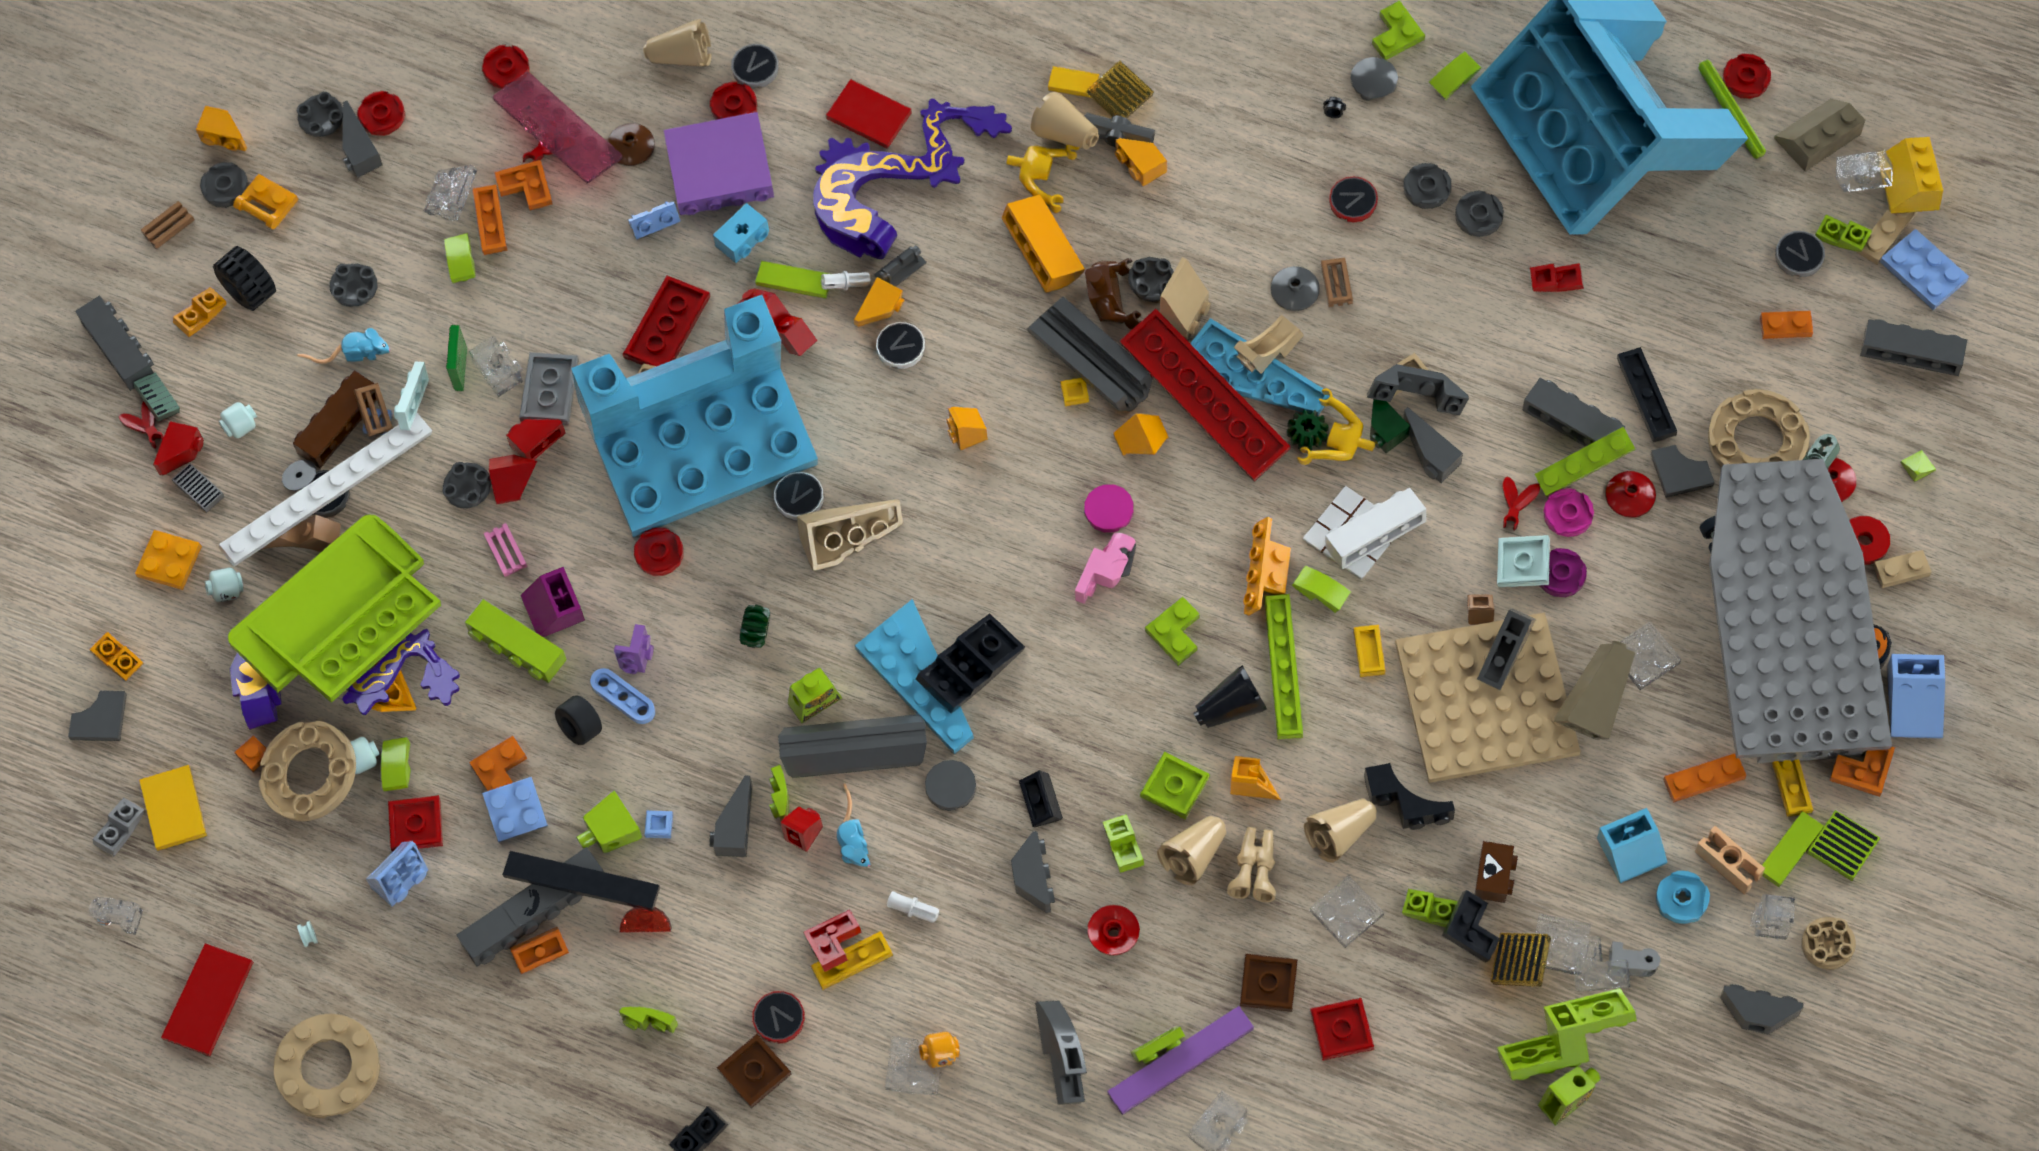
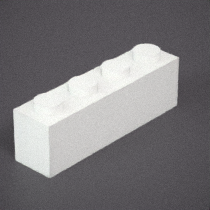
[1325,488,1426,569]

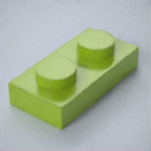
[1130,1026,1185,1064]

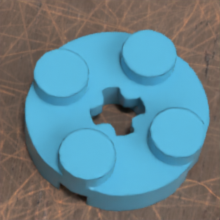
[1656,871,1710,924]

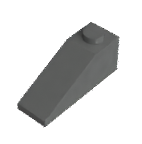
[342,100,383,178]
[1403,407,1463,483]
[1477,609,1536,690]
[709,775,753,857]

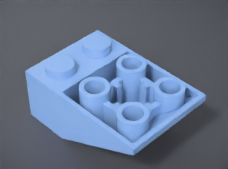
[1887,654,1945,738]
[366,841,428,907]

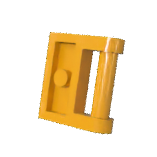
[233,173,298,230]

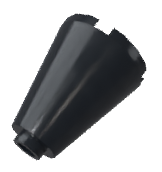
[1193,665,1267,728]

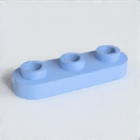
[590,668,655,724]

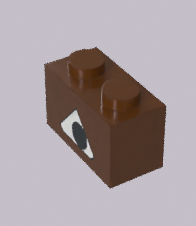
[1475,841,1518,903]

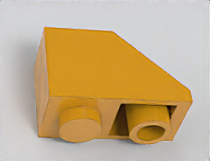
[196,105,247,151]
[1115,138,1167,187]
[946,407,988,451]

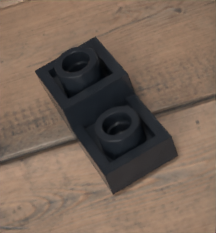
[669,1106,729,1151]

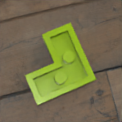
[1372,0,1425,60]
[1145,597,1200,666]

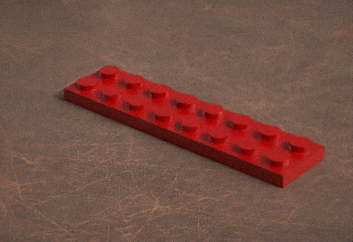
[1120,308,1291,482]

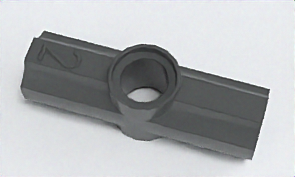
[1084,113,1155,147]

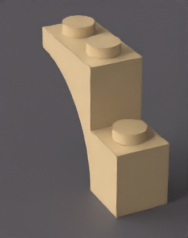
[1234,315,1304,374]

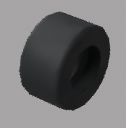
[555,695,602,745]

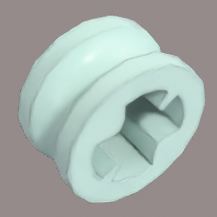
[297,921,318,947]

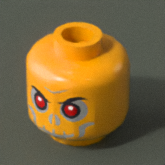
[919,1031,960,1068]

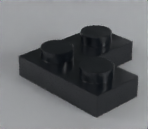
[1442,890,1500,963]

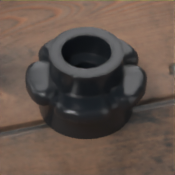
[1323,97,1346,118]

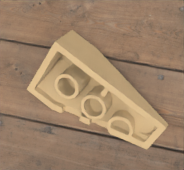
[797,499,903,571]

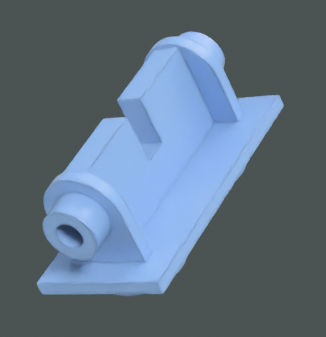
[628,201,681,240]

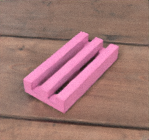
[483,523,527,577]

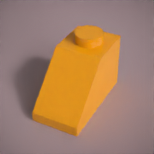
[854,277,905,327]

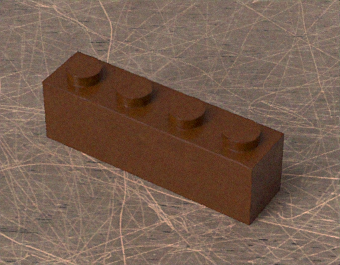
[293,370,377,469]

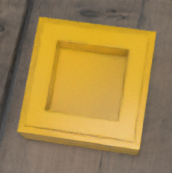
[1060,378,1089,407]

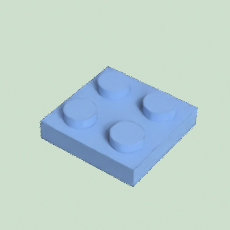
[482,777,548,842]

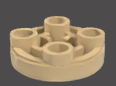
[1801,917,1856,970]

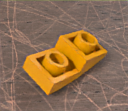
[173,287,227,337]
[90,632,144,681]

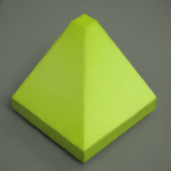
[1900,450,1936,482]

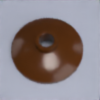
[607,123,655,166]

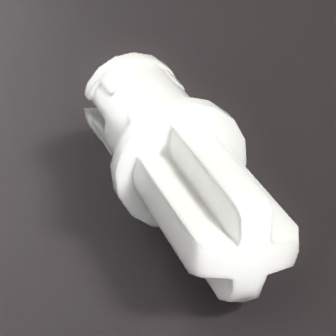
[821,271,870,290]
[887,891,939,923]

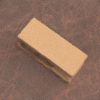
[1695,826,1765,895]

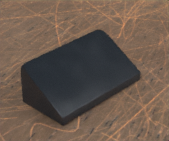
[1019,770,1063,828]

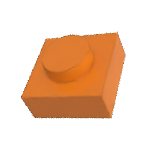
[234,735,267,772]

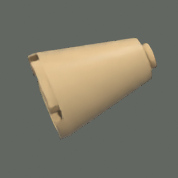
[643,19,712,67]
[1031,92,1099,149]
[1304,799,1377,863]
[1157,816,1226,885]

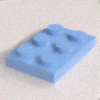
[1880,229,1969,310]

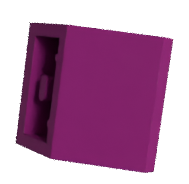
[520,566,585,637]

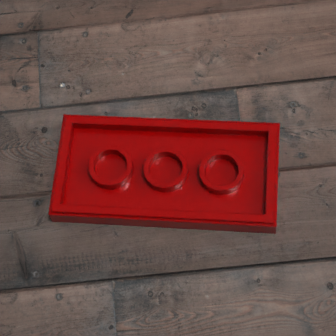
[623,275,711,367]
[161,943,254,1057]

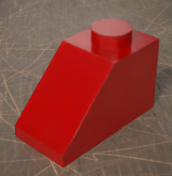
[506,419,566,460]
[153,421,204,476]
[781,806,823,852]

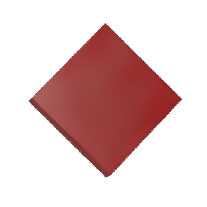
[388,795,443,852]
[1310,997,1374,1061]

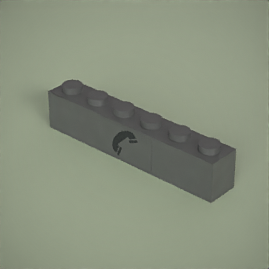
[456,847,604,967]

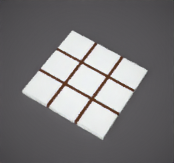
[1303,486,1391,580]

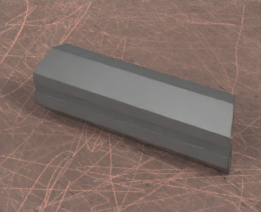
[1026,297,1153,411]
[778,714,927,778]

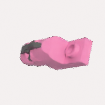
[1075,533,1136,604]

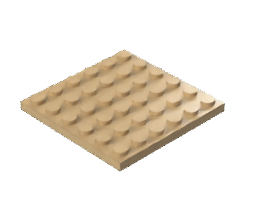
[1395,612,1581,783]

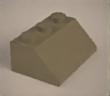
[1774,99,1865,172]

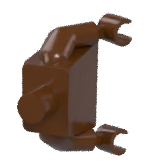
[1085,258,1141,329]

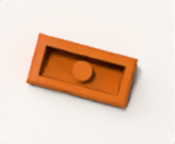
[510,927,569,974]

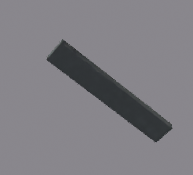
[502,851,660,912]

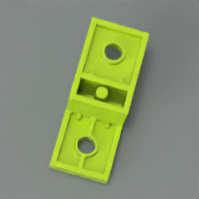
[1497,988,1637,1081]

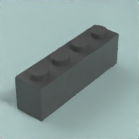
[75,295,154,391]
[1860,319,1968,376]
[1522,378,1626,447]

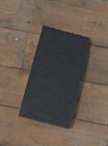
[915,613,1025,713]

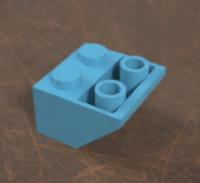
[1597,808,1668,883]

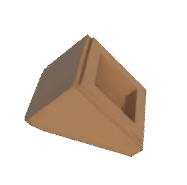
[1467,594,1494,625]

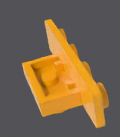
[1243,517,1291,616]

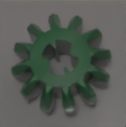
[1286,409,1329,451]
[739,605,770,648]

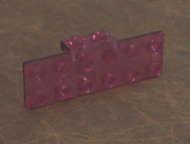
[493,72,622,184]

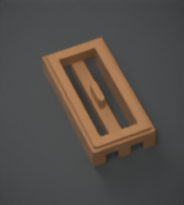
[141,201,194,249]
[1321,258,1353,307]
[353,383,393,437]

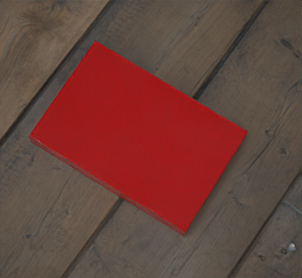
[826,79,912,149]

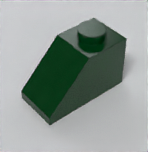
[1370,399,1410,453]

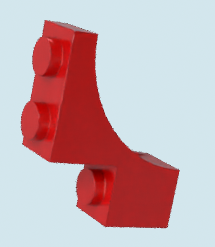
[737,288,818,356]

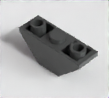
[1011,831,1055,913]
[1720,984,1804,1035]

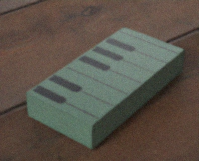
[134,372,180,422]

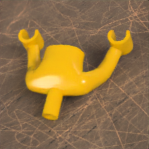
[1006,144,1079,213]
[1297,388,1375,465]

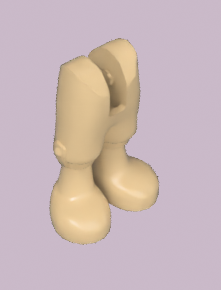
[1227,827,1276,902]

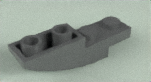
[1035,1000,1087,1105]

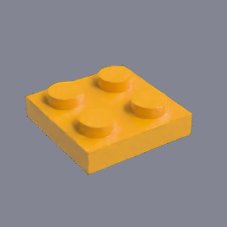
[135,530,202,590]

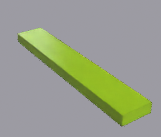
[1264,594,1303,740]

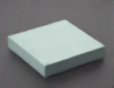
[1497,535,1550,587]

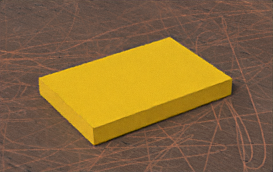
[139,765,207,851]

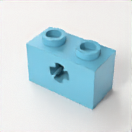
[713,203,770,263]

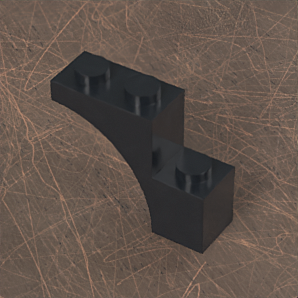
[1364,763,1455,830]

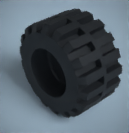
[213,246,276,311]

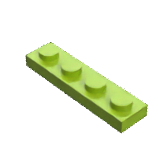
[1534,426,1636,497]

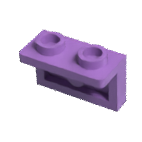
[614,624,654,674]

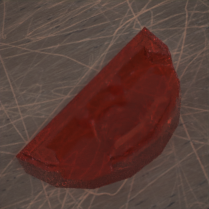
[619,907,672,933]

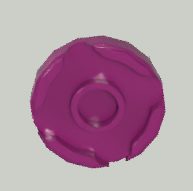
[1539,548,1587,598]

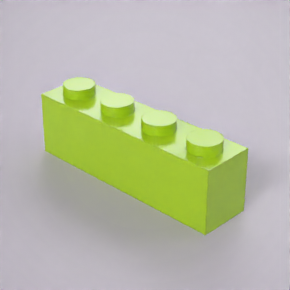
[465,599,567,683]

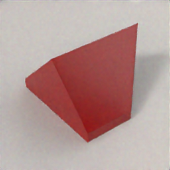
[489,454,538,505]

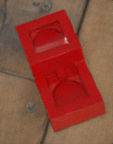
[1530,263,1584,292]

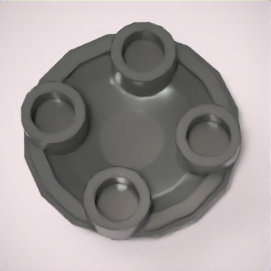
[1350,57,1398,101]
[297,92,343,137]
[1128,257,1174,302]
[329,263,378,307]
[442,462,492,509]

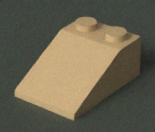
[1160,257,1211,341]

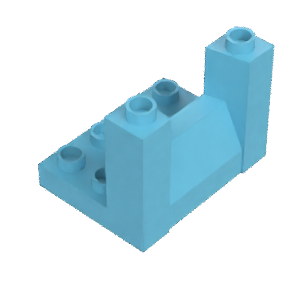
[1471,0,1748,235]
[571,295,818,537]

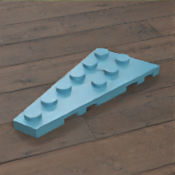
[1190,318,1330,416]
[855,599,974,754]

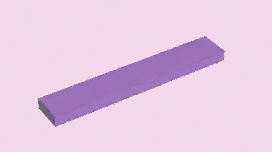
[1107,1006,1254,1115]

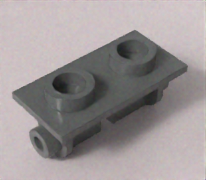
[874,245,927,287]

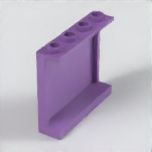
[664,112,774,215]

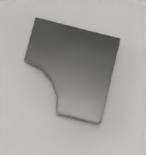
[1651,445,1715,498]
[68,691,127,741]

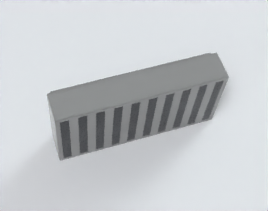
[172,463,225,513]

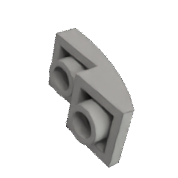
[92,798,145,856]

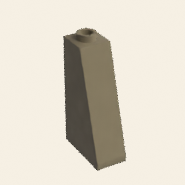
[1554,641,1635,740]

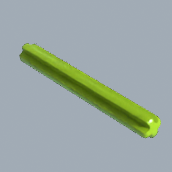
[1698,60,1766,159]

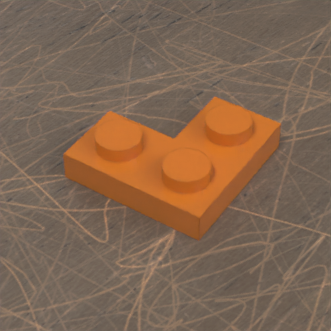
[494,160,553,211]
[469,736,527,791]
[1830,747,1895,797]

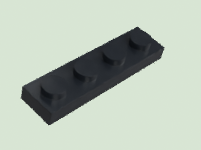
[1617,347,1677,442]

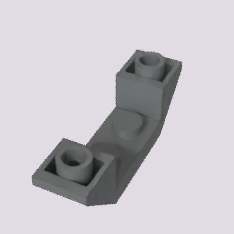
[1367,364,1469,415]

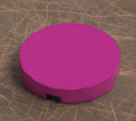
[1084,484,1134,533]
[1543,488,1594,537]

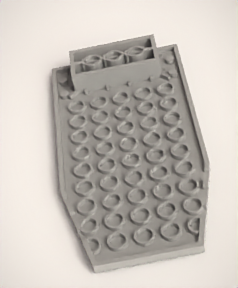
[1709,459,1892,763]

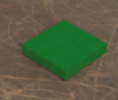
[446,325,467,391]

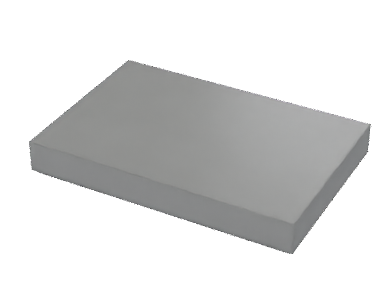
[519,352,579,425]

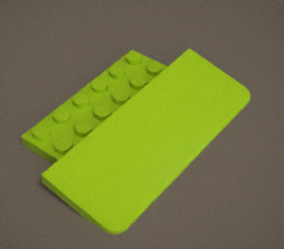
[228,514,441,703]

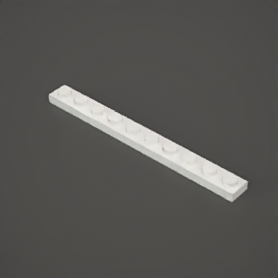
[218,413,432,567]

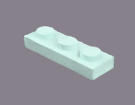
[394,362,429,430]

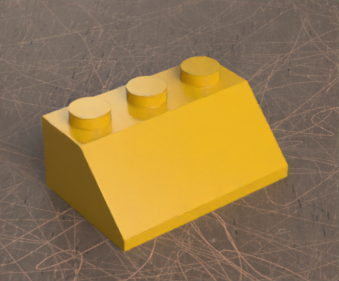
[1877,137,1944,213]

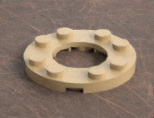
[1708,389,1810,467]
[259,721,356,821]
[273,1014,380,1118]

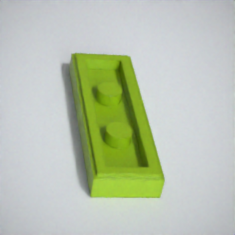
[755,261,830,299]
[1762,811,1824,887]

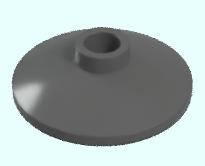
[1271,266,1320,311]

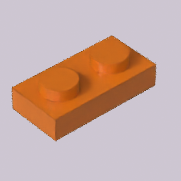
[1760,311,1813,339]

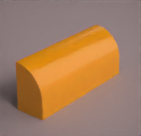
[1001,194,1085,293]

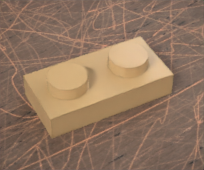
[1873,550,1931,588]

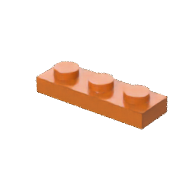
[473,184,508,255]
[1663,753,1747,802]

